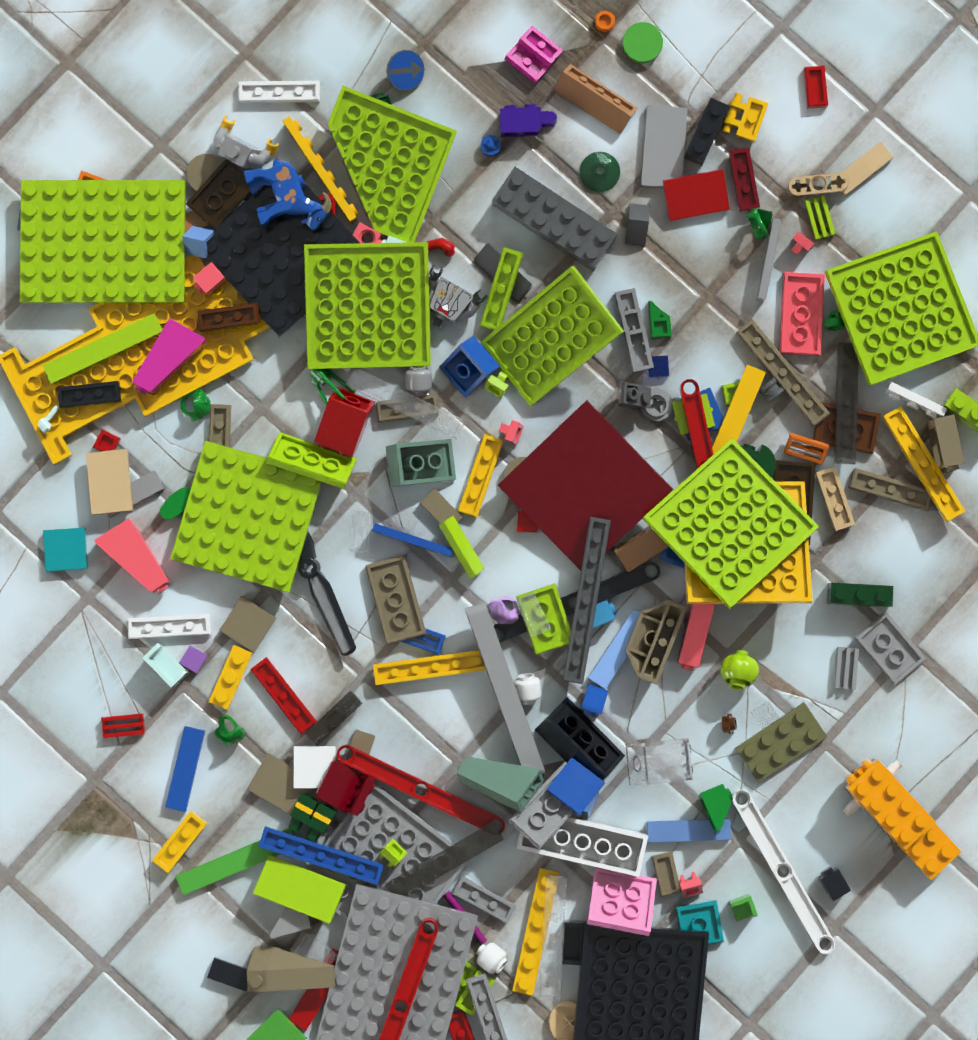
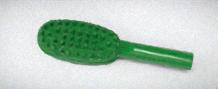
[160,485,192,520]

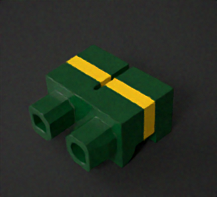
[288,792,337,842]

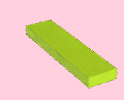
[480,247,524,330]

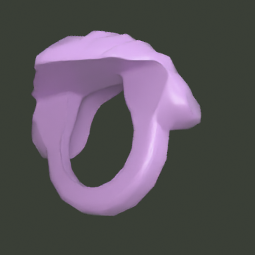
[488,597,519,624]

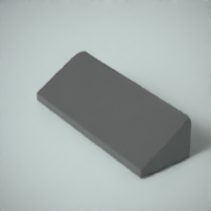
[474,243,532,301]

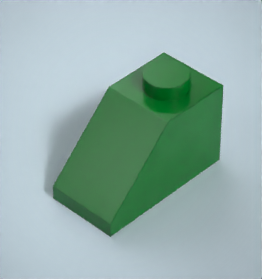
[699,784,733,835]

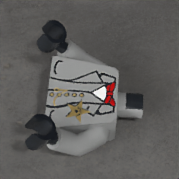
[429,265,488,330]

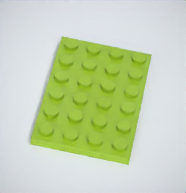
[481,266,624,407]

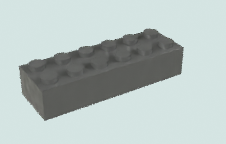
[492,167,617,272]

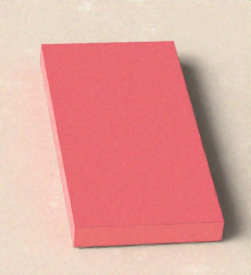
[779,272,825,356]

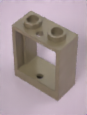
[926,415,965,473]

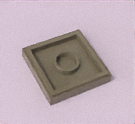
[220,596,277,653]

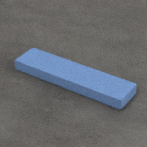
[647,818,731,843]

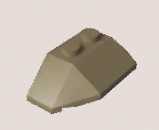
[625,600,688,685]

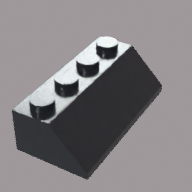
[534,697,625,781]

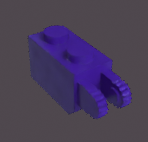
[500,104,557,137]

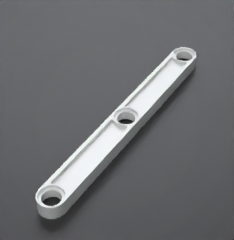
[732,789,835,954]

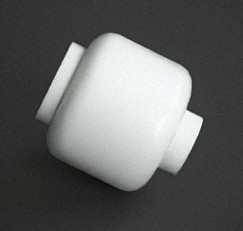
[514,673,542,705]
[476,943,508,974]

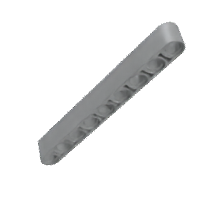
[465,602,546,776]

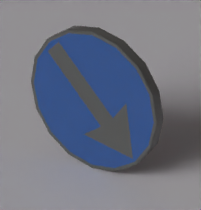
[386,50,425,91]

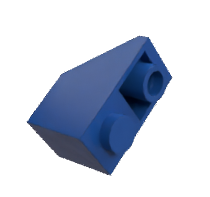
[580,684,608,717]

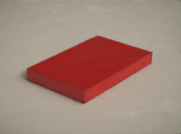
[662,169,730,221]

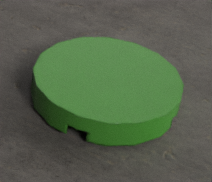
[622,22,663,64]

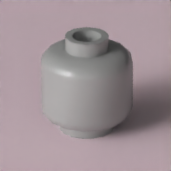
[405,366,432,396]

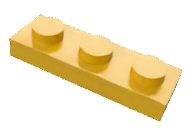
[209,645,253,710]
[152,810,208,873]

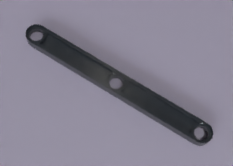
[494,562,661,642]

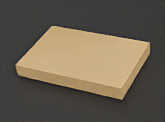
[86,449,134,515]

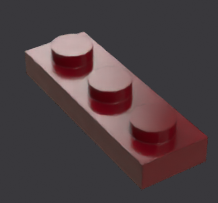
[728,148,760,212]

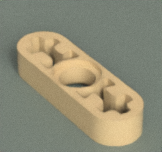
[789,173,849,196]

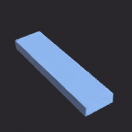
[588,609,640,689]

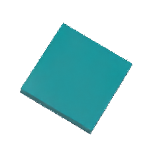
[43,527,88,572]
[675,900,724,945]

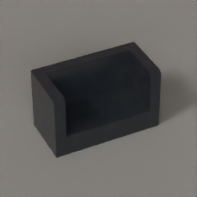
[562,920,587,965]

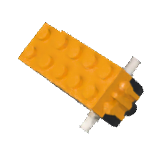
[842,759,962,880]

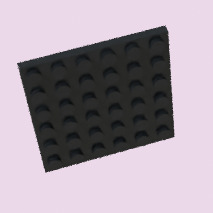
[206,174,360,338]
[573,921,709,1040]

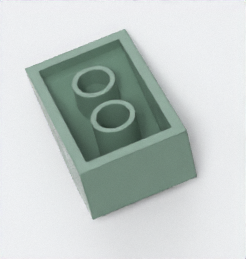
[386,439,456,487]

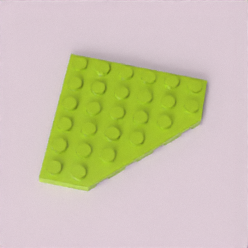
[328,85,457,243]

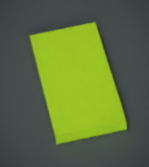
[266,432,357,489]
[253,855,346,925]

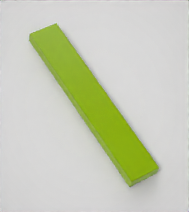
[42,313,163,385]

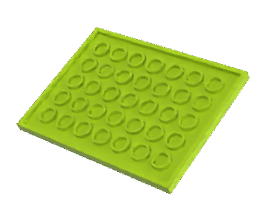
[20,180,186,303]

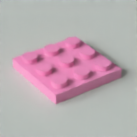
[587,867,657,936]

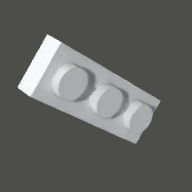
[885,382,947,419]

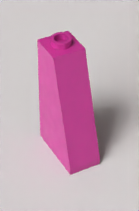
[132,318,208,395]

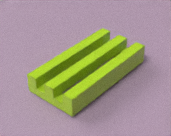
[804,195,835,240]

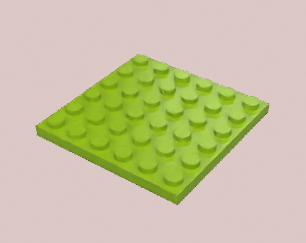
[824,231,978,386]
[304,242,431,369]
[643,438,819,609]
[170,441,322,593]

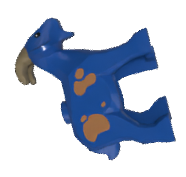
[243,158,332,231]

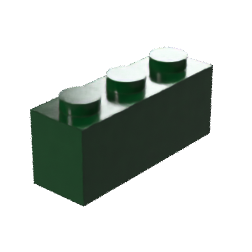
[827,582,894,607]

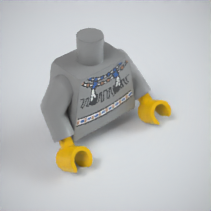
[213,116,279,169]

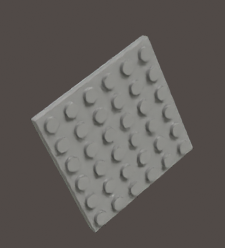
[305,783,471,921]

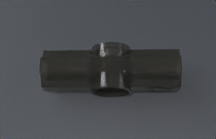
[305,690,363,746]

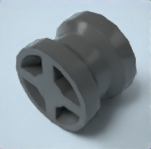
[758,378,784,403]

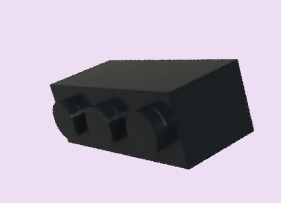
[684,98,729,166]

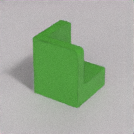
[729,894,758,921]

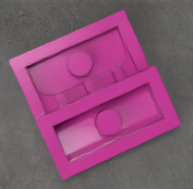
[504,25,563,84]

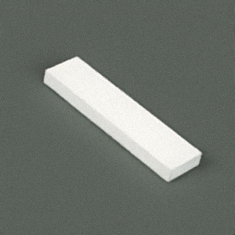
[238,81,320,103]
[127,614,212,639]

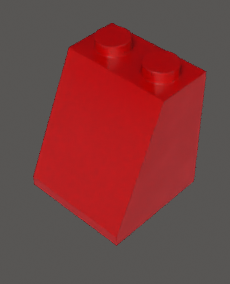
[314,387,376,457]

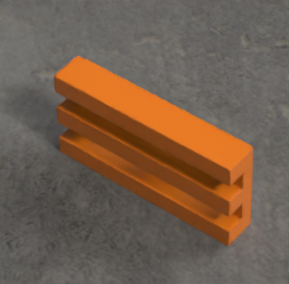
[783,432,829,465]

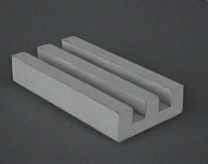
[834,647,859,690]

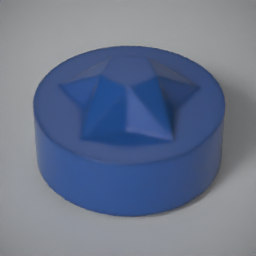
[481,135,501,157]

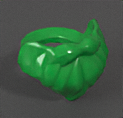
[747,208,773,239]
[180,388,211,422]
[214,714,245,745]

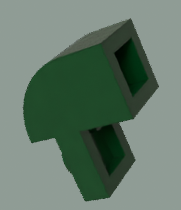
[740,444,776,478]

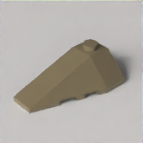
[247,946,335,992]

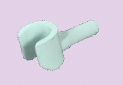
[38,405,59,433]

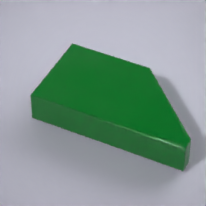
[648,301,672,339]

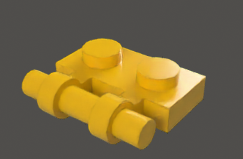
[722,93,769,143]

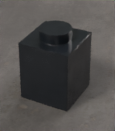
[818,867,851,901]

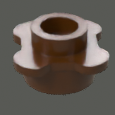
[722,714,737,734]

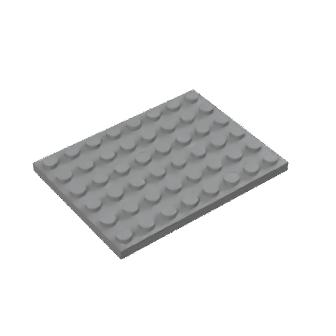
[316,884,478,1040]

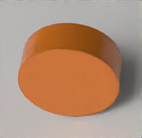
[595,11,615,32]

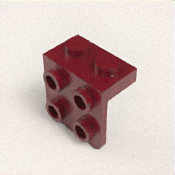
[315,760,376,816]

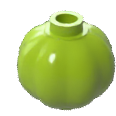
[720,650,759,690]

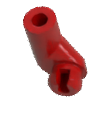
[426,238,455,257]

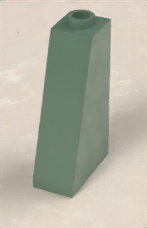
[456,757,544,813]

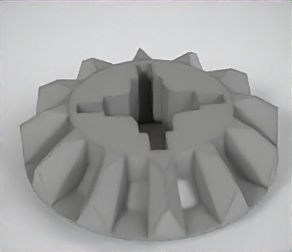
[641,388,673,421]

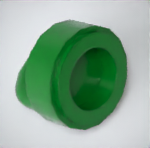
[824,310,845,331]

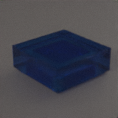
[648,355,669,378]

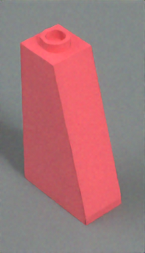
[94,518,171,594]
[677,604,715,671]

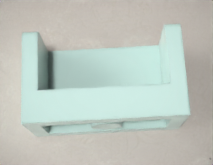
[143,643,189,688]

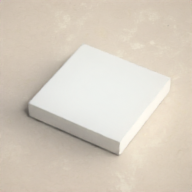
[294,746,336,788]

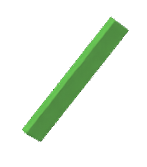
[176,828,294,895]

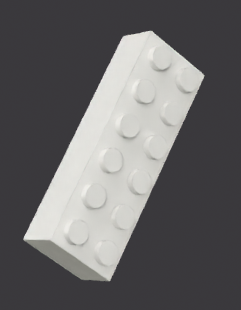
[516,817,648,877]

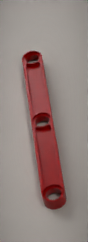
[680,379,714,469]
[337,745,505,835]
[379,918,439,1040]

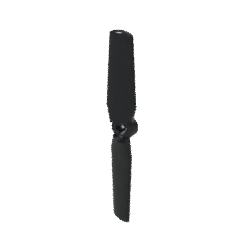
[298,531,356,656]

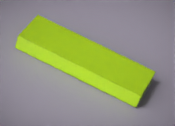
[439,515,484,578]

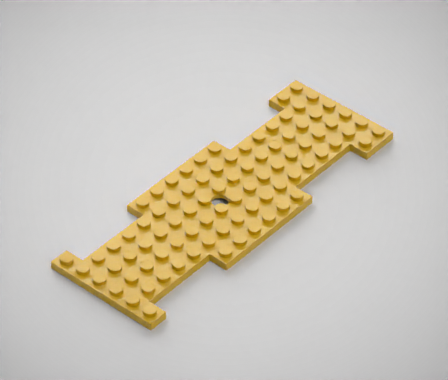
[0,255,271,465]

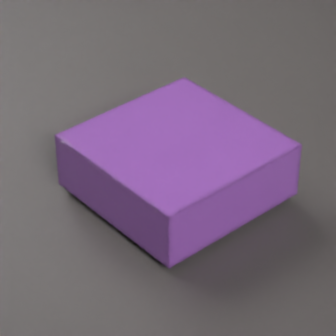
[179,645,208,673]

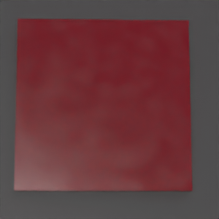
[497,400,673,571]

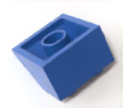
[439,335,500,398]

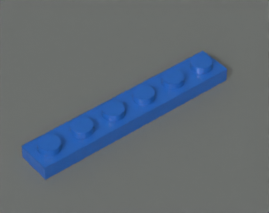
[258,826,384,885]

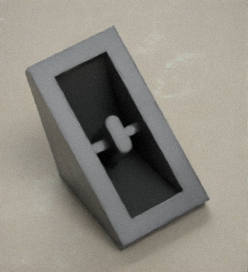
[625,203,650,246]

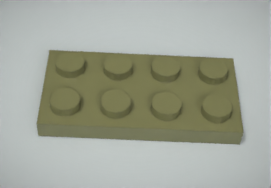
[735,702,827,783]

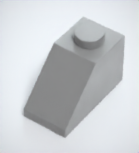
[270,908,313,939]

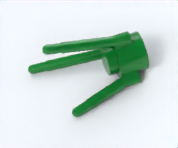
[310,369,356,406]

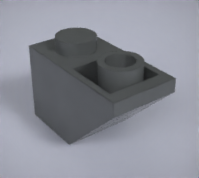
[618,382,651,409]

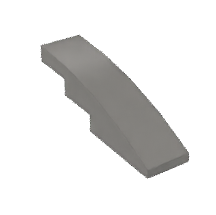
[614,288,654,372]

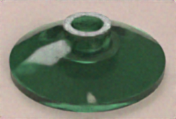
[580,152,620,192]

